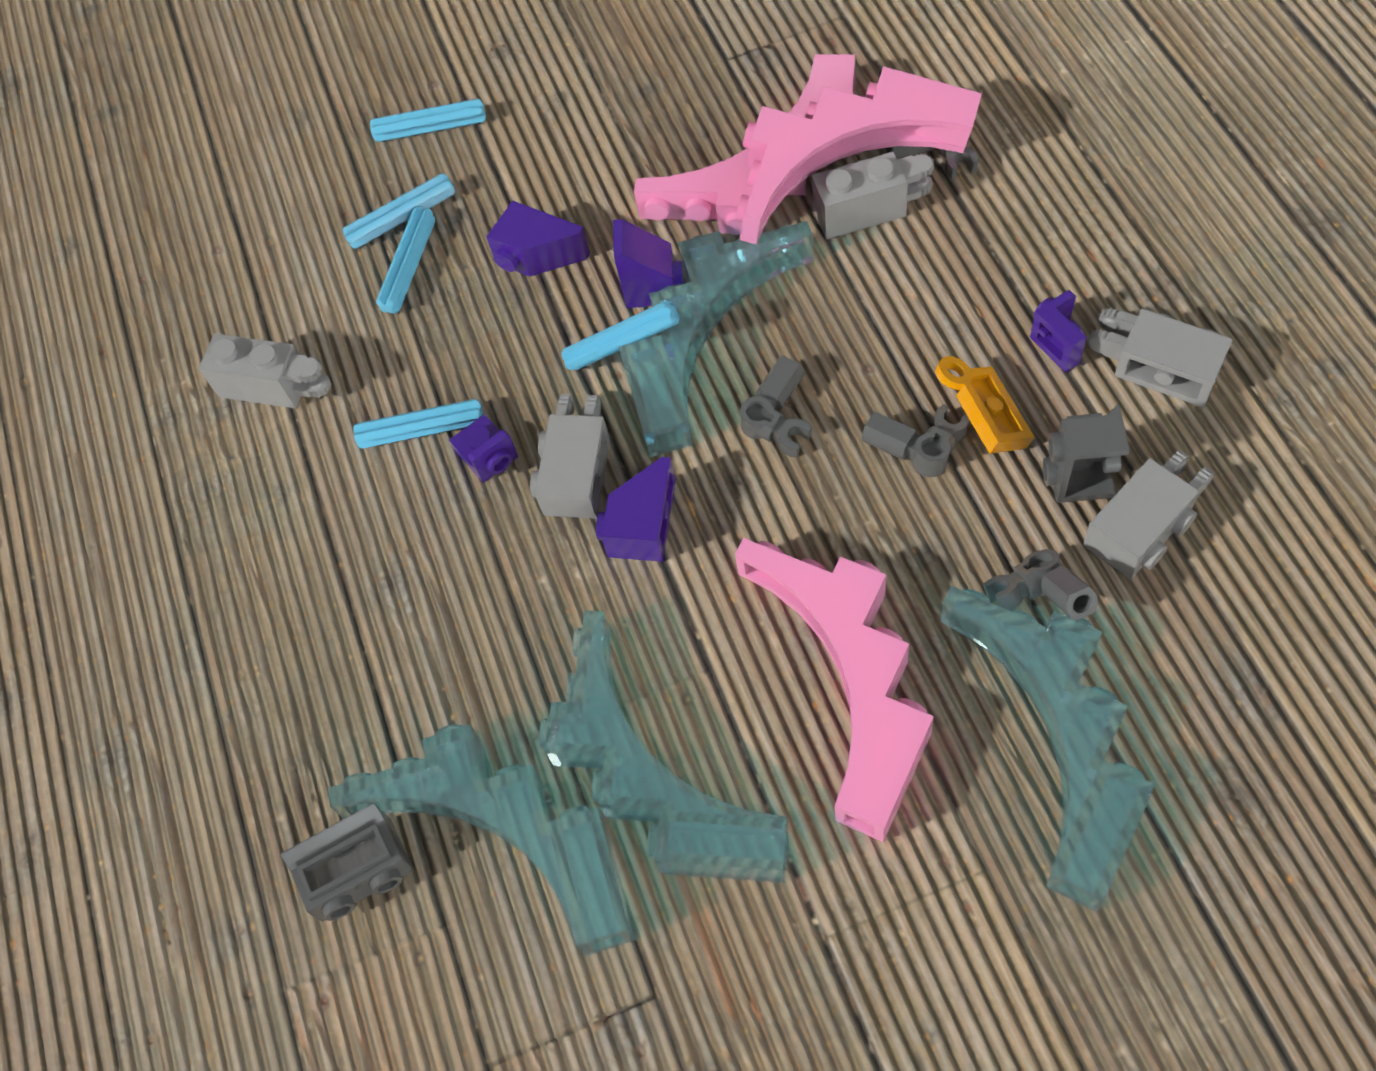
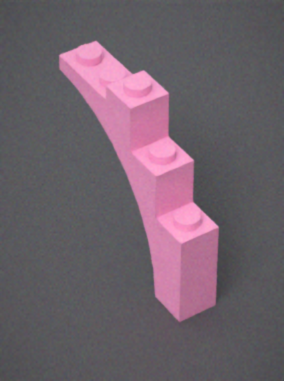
[634,54,856,235]
[735,66,982,244]
[735,538,934,842]

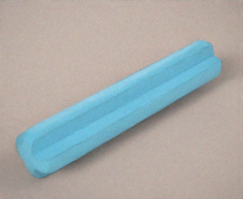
[370,98,486,142]
[342,173,455,249]
[376,207,436,314]
[561,302,680,370]
[353,399,484,449]

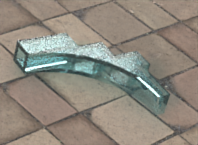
[619,221,814,457]
[940,585,1155,912]
[539,610,789,883]
[327,724,637,956]

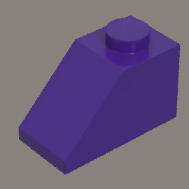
[486,200,590,277]
[613,219,684,308]
[596,457,676,562]

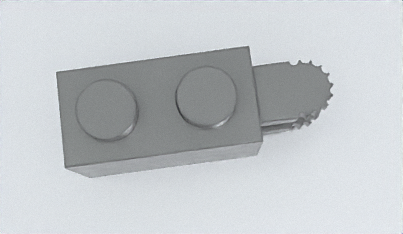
[812,152,934,240]
[1087,308,1233,408]
[198,333,332,409]
[530,394,610,519]
[1083,450,1215,579]

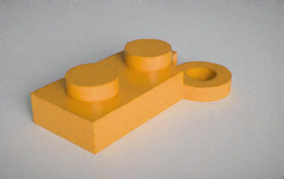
[935,356,1035,454]

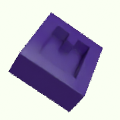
[1030,290,1087,373]
[449,414,519,483]

